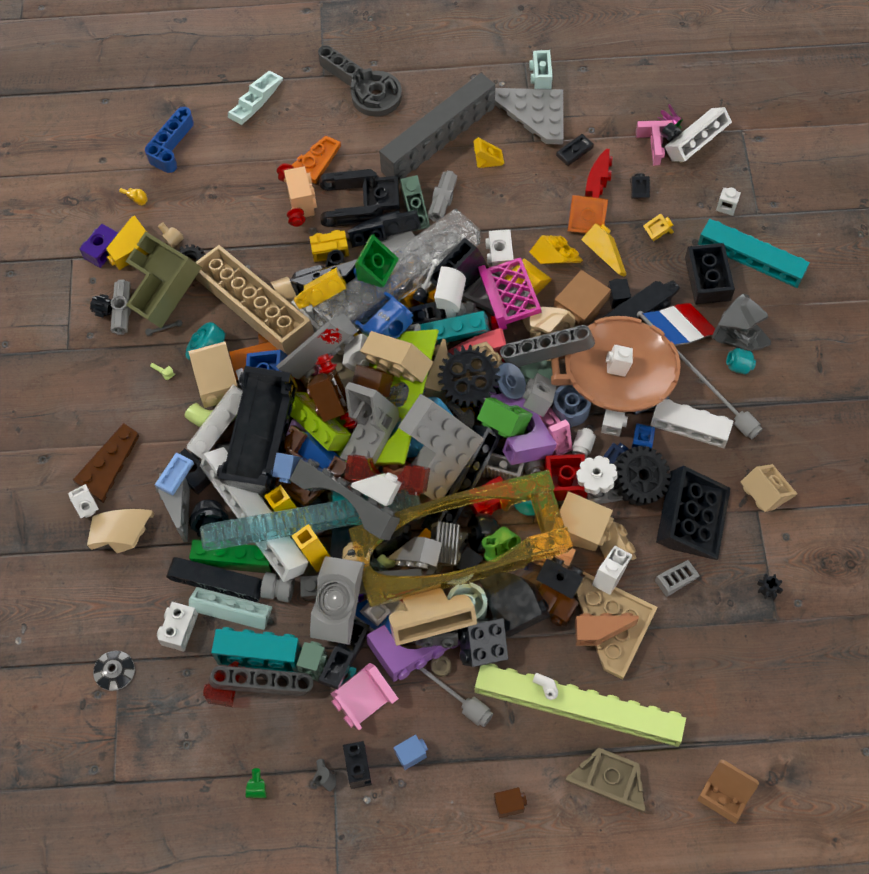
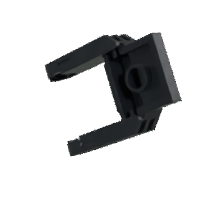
[320,169,400,227]

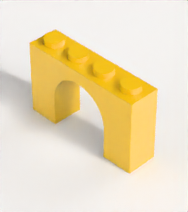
[265,485,331,572]

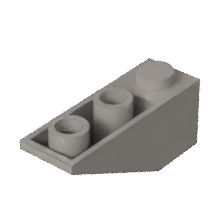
[389,537,442,569]

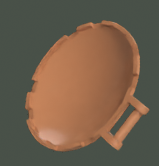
[551,316,681,412]

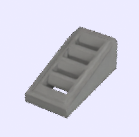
[655,560,700,597]

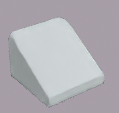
[360,597,391,626]

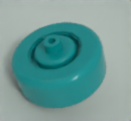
[185,322,225,361]

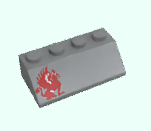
[276,313,358,379]

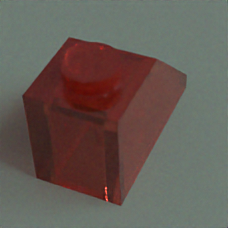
[203,661,242,707]

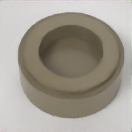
[431,655,451,677]

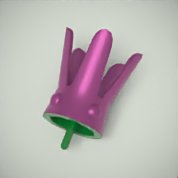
[657,104,683,128]

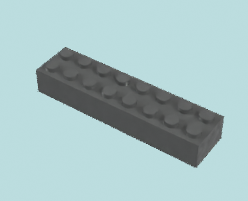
[379,73,495,181]

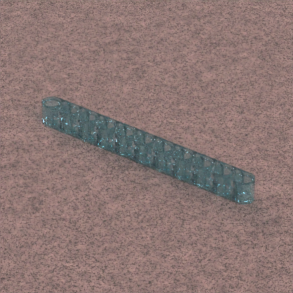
[200,488,422,550]

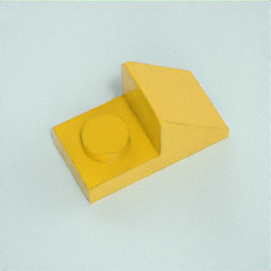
[473,137,504,168]

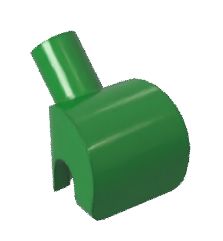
[246,768,267,798]

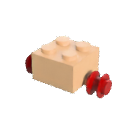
[276,163,317,227]

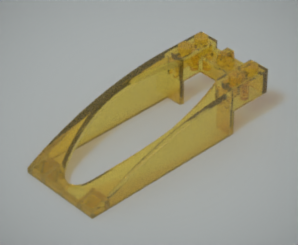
[349,470,573,608]

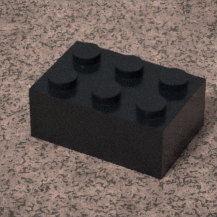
[685,243,735,305]

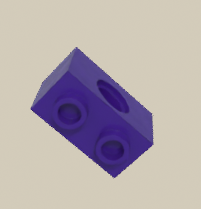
[80,224,118,268]

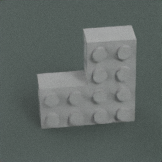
[398,394,484,504]

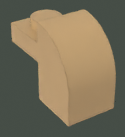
[270,277,296,304]

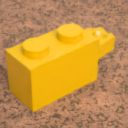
[294,267,346,309]

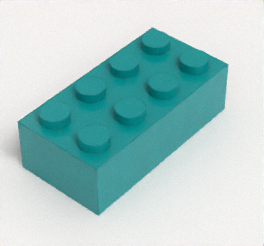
[211,627,302,673]

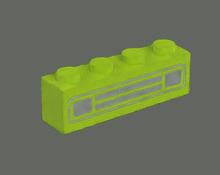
[291,392,352,451]

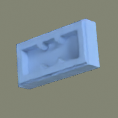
[155,453,194,496]

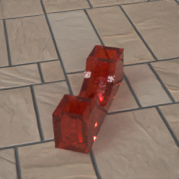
[344,454,430,496]

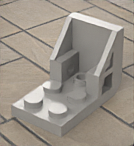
[340,382,399,471]

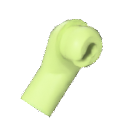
[376,554,396,569]

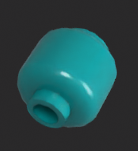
[726,348,756,375]

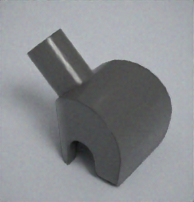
[312,759,336,792]

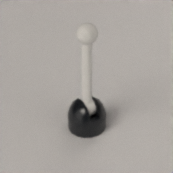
[413,259,439,303]

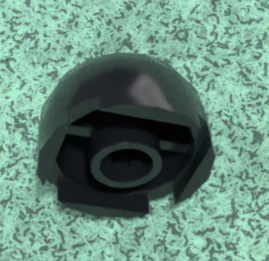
[467,513,501,553]

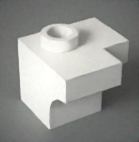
[342,334,369,372]

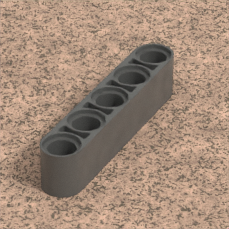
[500,325,595,367]
[209,666,313,696]

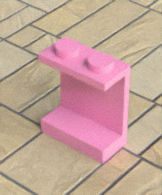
[331,663,399,730]

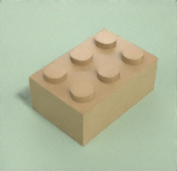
[360,331,433,382]

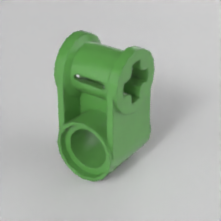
[482,527,521,563]

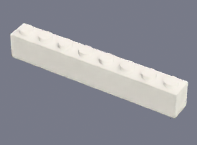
[200,447,308,582]

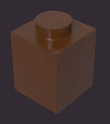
[494,787,527,819]

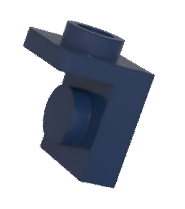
[603,442,629,464]

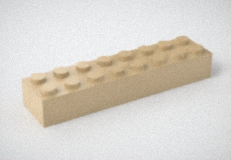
[195,245,314,355]

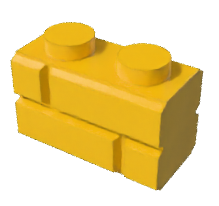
[309,230,349,262]

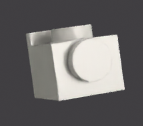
[716,188,741,216]

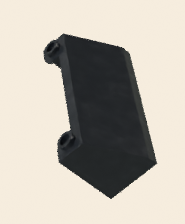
[217,366,297,495]

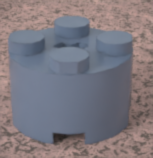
[552,385,591,428]

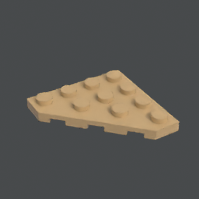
[576,572,658,680]

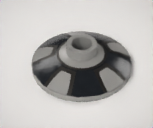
[93,651,135,691]

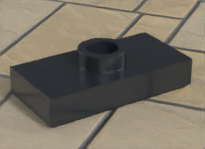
[556,134,594,166]

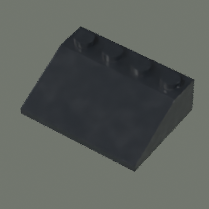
[656,466,731,560]

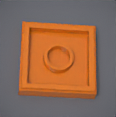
[568,195,608,233]

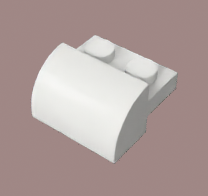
[434,266,466,319]

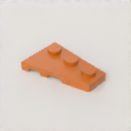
[290,136,341,184]

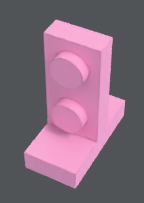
[636,120,673,166]
[539,408,573,455]

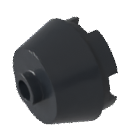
[189,500,229,539]

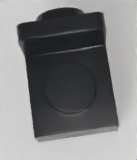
[630,173,650,199]

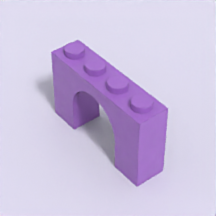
[478,394,556,465]
[367,625,460,682]

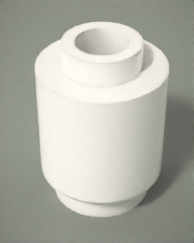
[572,428,596,458]

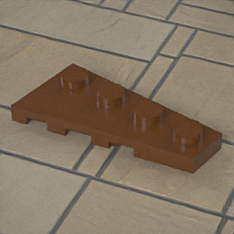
[73,423,139,503]

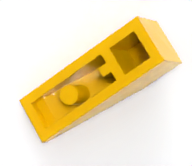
[581,223,626,277]

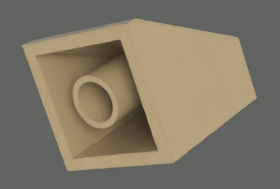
[188,342,238,408]
[550,491,614,551]

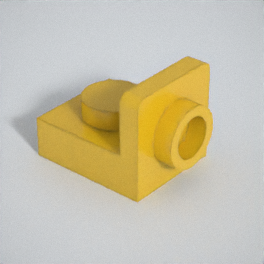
[643,214,674,242]

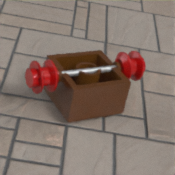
[307,353,358,429]

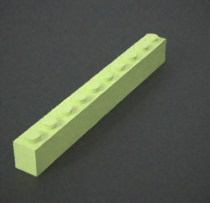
[475,663,686,747]

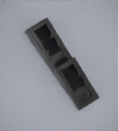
[318,620,370,690]

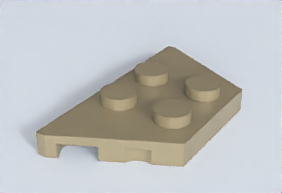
[565,748,645,813]

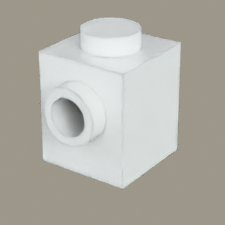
[606,344,633,377]
[601,409,628,437]
[68,484,98,518]

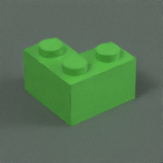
[477,397,533,438]

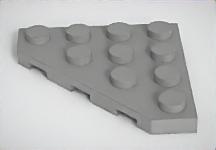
[495,88,563,144]

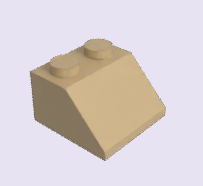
[741,464,797,512]

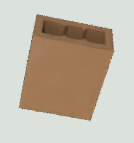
[554,270,611,326]

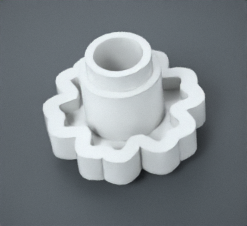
[576,456,617,495]

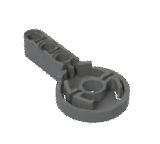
[318,45,402,117]

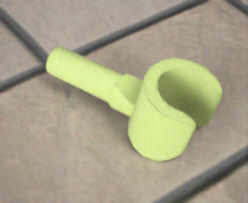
[150,363,175,380]

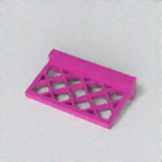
[478,257,542,330]

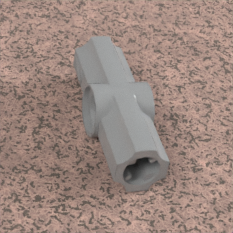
[428,170,457,222]
[111,280,131,335]

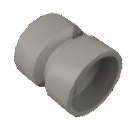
[261,572,295,603]

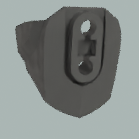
[712,294,771,352]

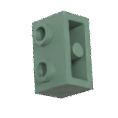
[296,641,328,682]

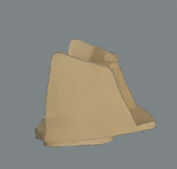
[522,307,575,361]

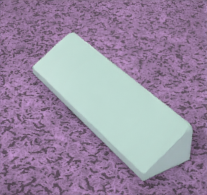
[189,587,272,630]

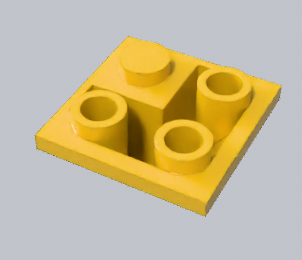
[529,235,583,264]

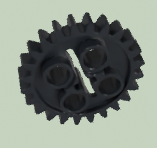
[437,345,501,408]

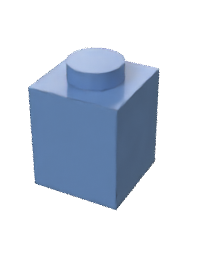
[272,453,303,484]
[394,735,428,770]

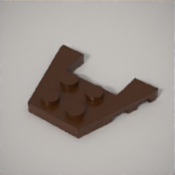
[275,425,352,506]

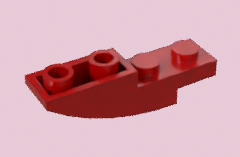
[585,149,613,198]

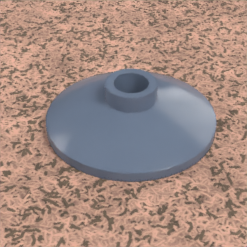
[496,363,526,400]

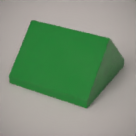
[355,235,399,288]

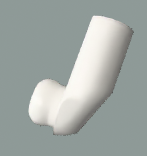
[533,673,558,700]

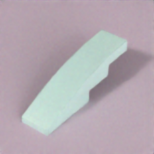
[228,71,283,125]

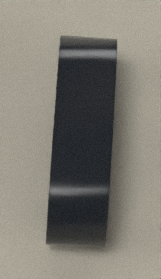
[661,123,683,142]

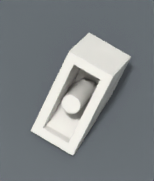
[351,472,402,506]

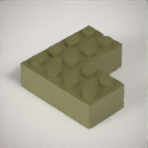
[125,231,202,328]

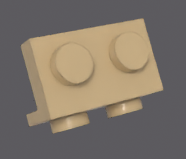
[600,522,636,560]

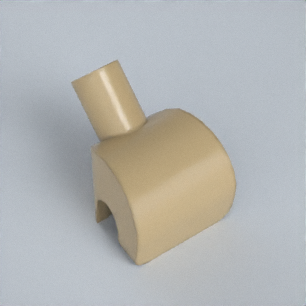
[158,222,183,248]

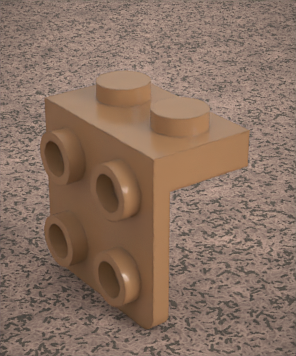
[697,760,759,824]

